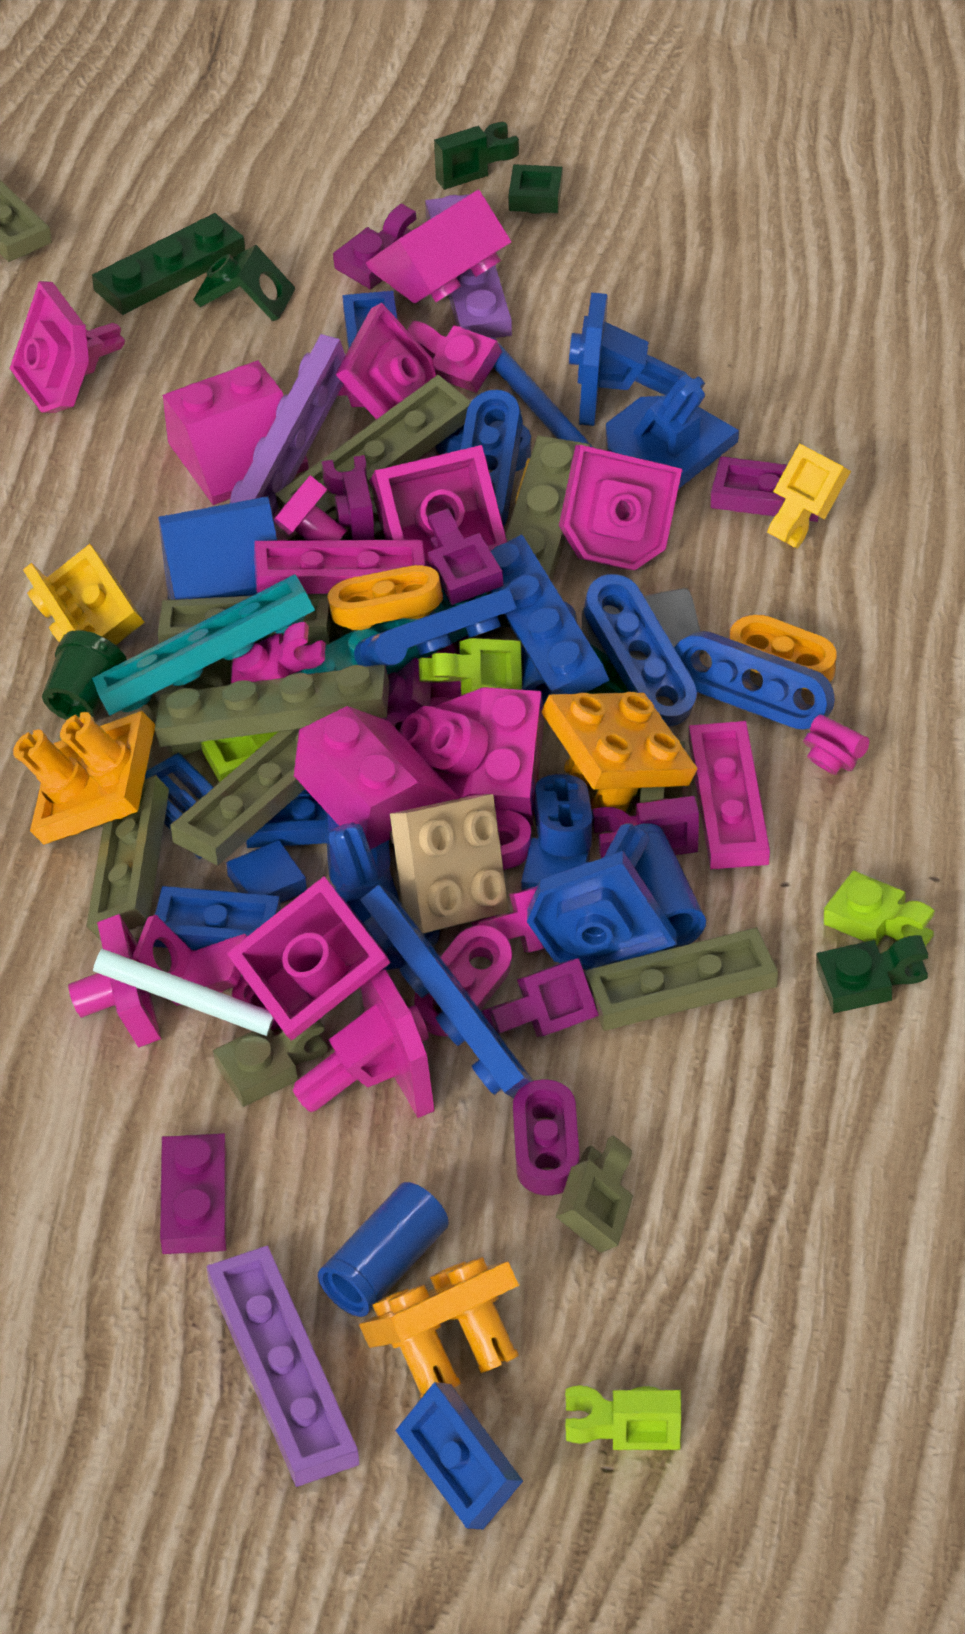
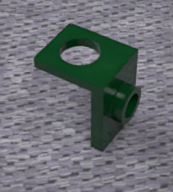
[193,245,295,321]

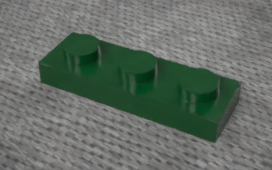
[92,213,245,315]

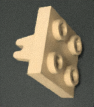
[390,794,509,933]

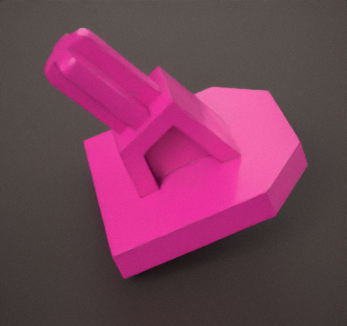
[9,281,125,413]
[335,303,436,420]
[559,445,682,570]
[293,969,435,1118]

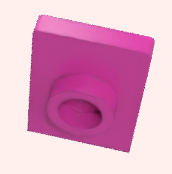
[132,915,247,1006]

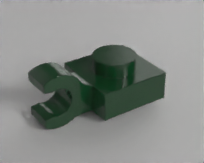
[434,122,519,190]
[816,935,928,1014]

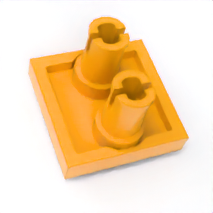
[541,692,698,813]
[13,711,155,845]
[359,1257,519,1398]

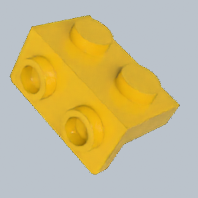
[23,544,145,645]

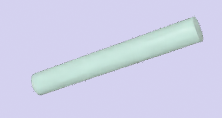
[93,948,274,1036]

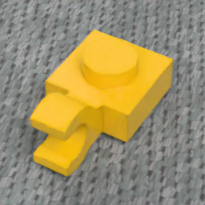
[767,443,851,549]

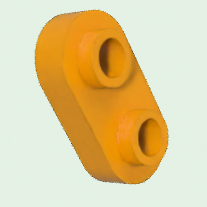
[327,565,443,630]
[729,615,837,690]

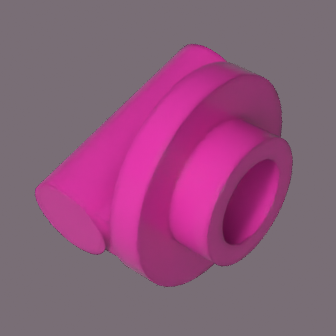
[803,715,869,775]

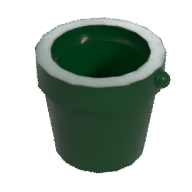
[42,630,127,720]

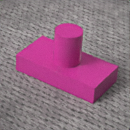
[273,475,347,541]
[68,914,161,1048]

